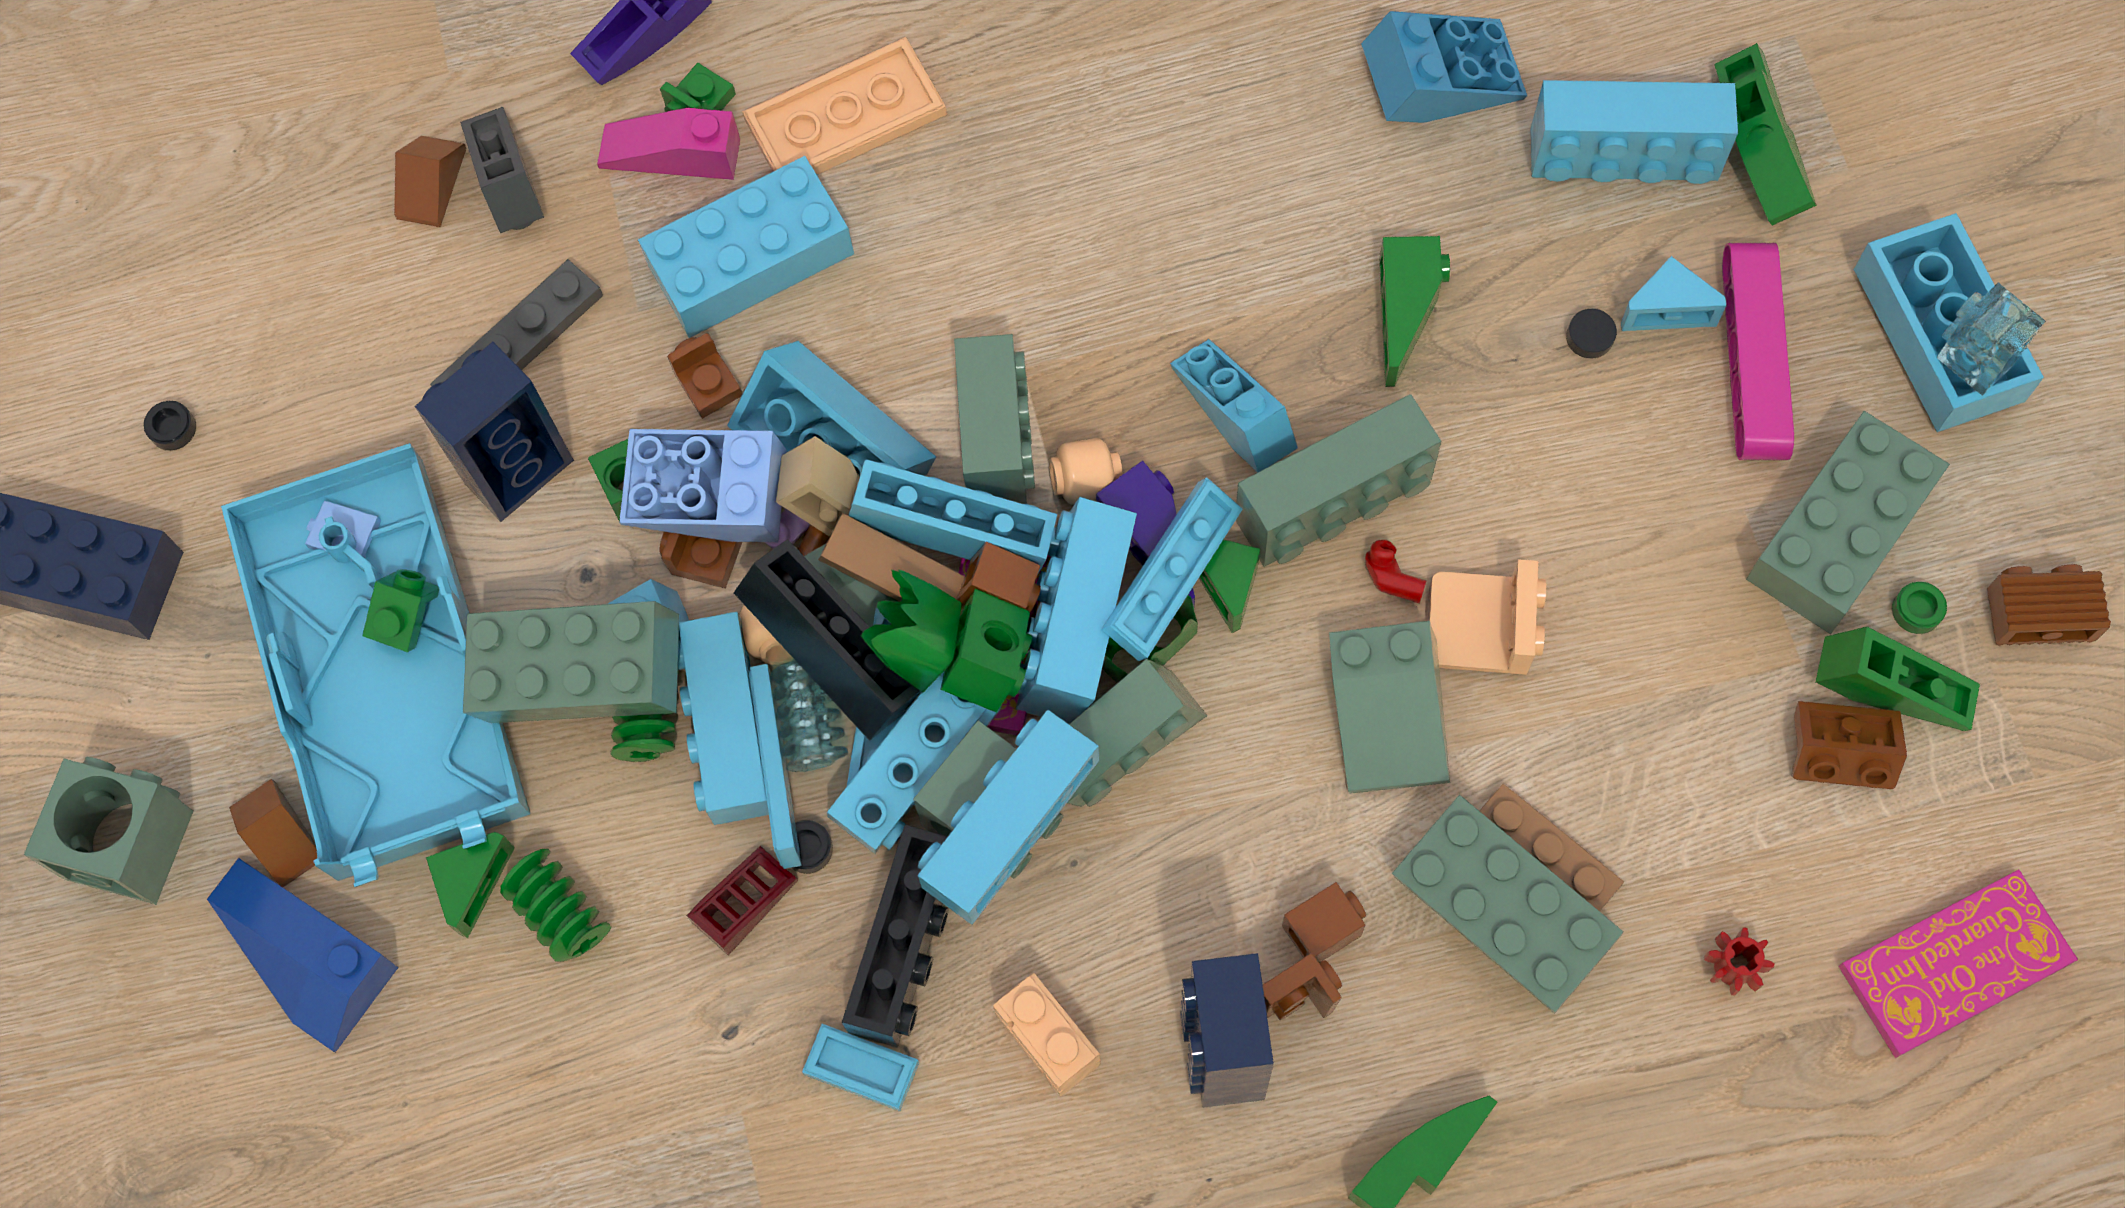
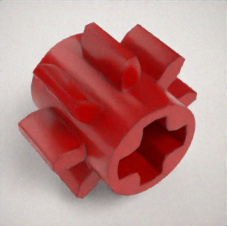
[1704,927,1775,996]

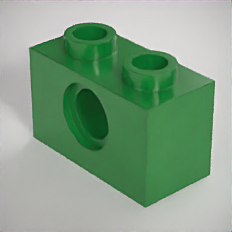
[940,589,1032,713]

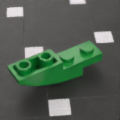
[1714,43,1817,226]

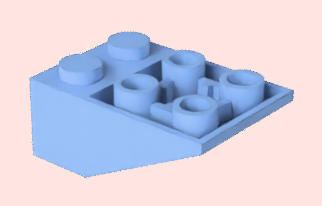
[619,429,787,543]

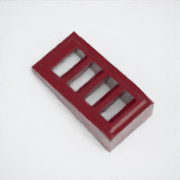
[686,846,798,956]

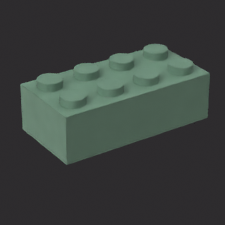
[1236,394,1442,567]
[1746,411,1950,634]
[463,601,679,723]
[1392,794,1624,1014]

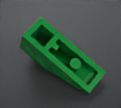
[1379,236,1450,387]
[1816,627,1980,731]

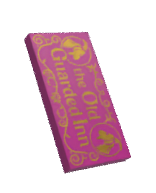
[1838,869,2078,1058]

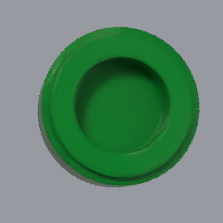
[1892,582,1947,634]

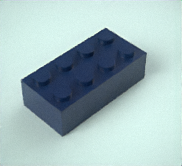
[414,342,574,522]
[0,493,184,640]
[1180,953,1274,1108]

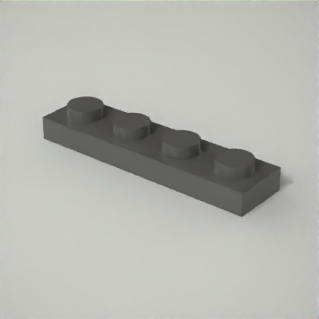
[430,259,603,387]

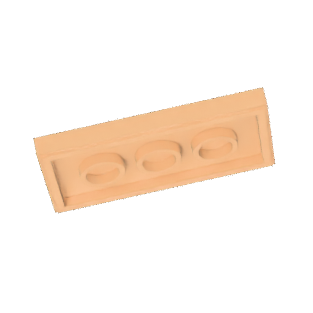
[742,37,947,175]

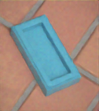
[802,1024,919,1111]

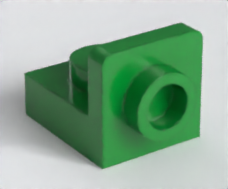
[660,63,736,112]

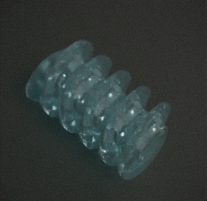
[771,661,848,772]

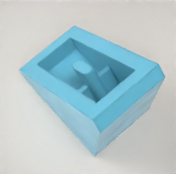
[1621,256,1726,331]

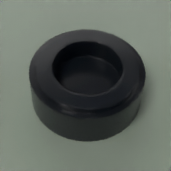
[1566,309,1617,359]
[144,401,196,451]
[792,820,833,874]

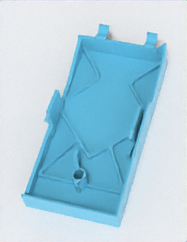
[221,443,531,887]

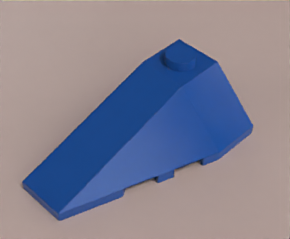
[207,858,399,1053]

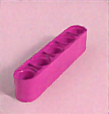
[1722,243,1794,460]

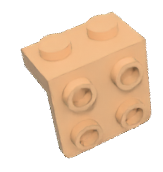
[1429,559,1546,675]

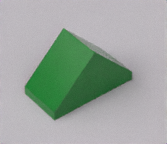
[1199,539,1260,633]
[426,832,515,938]

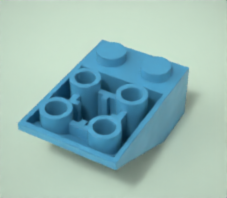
[1361,11,1527,123]

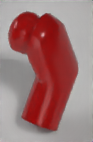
[1365,540,1427,604]

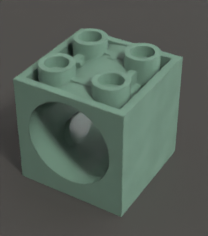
[913,720,1064,879]
[24,757,193,905]

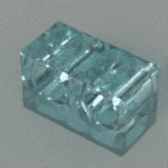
[1937,282,2046,396]

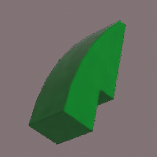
[1348,1096,1498,1208]

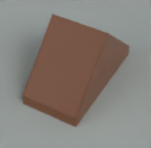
[394,136,467,227]
[229,779,317,887]

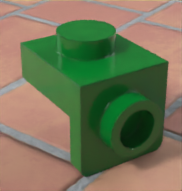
[362,569,439,652]

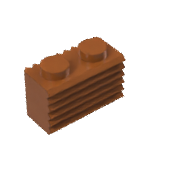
[1987,564,2111,646]

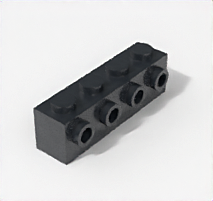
[734,539,921,741]
[842,825,949,1048]

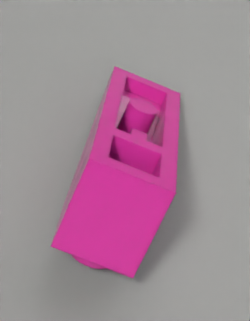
[597,108,741,180]

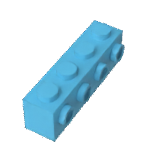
[848,459,1057,573]
[678,612,769,825]
[827,672,1002,854]
[918,710,1099,925]

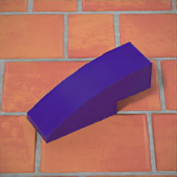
[570,0,712,85]

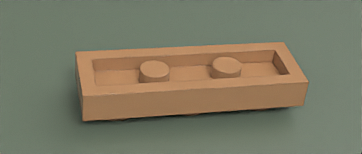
[1479,783,1624,911]

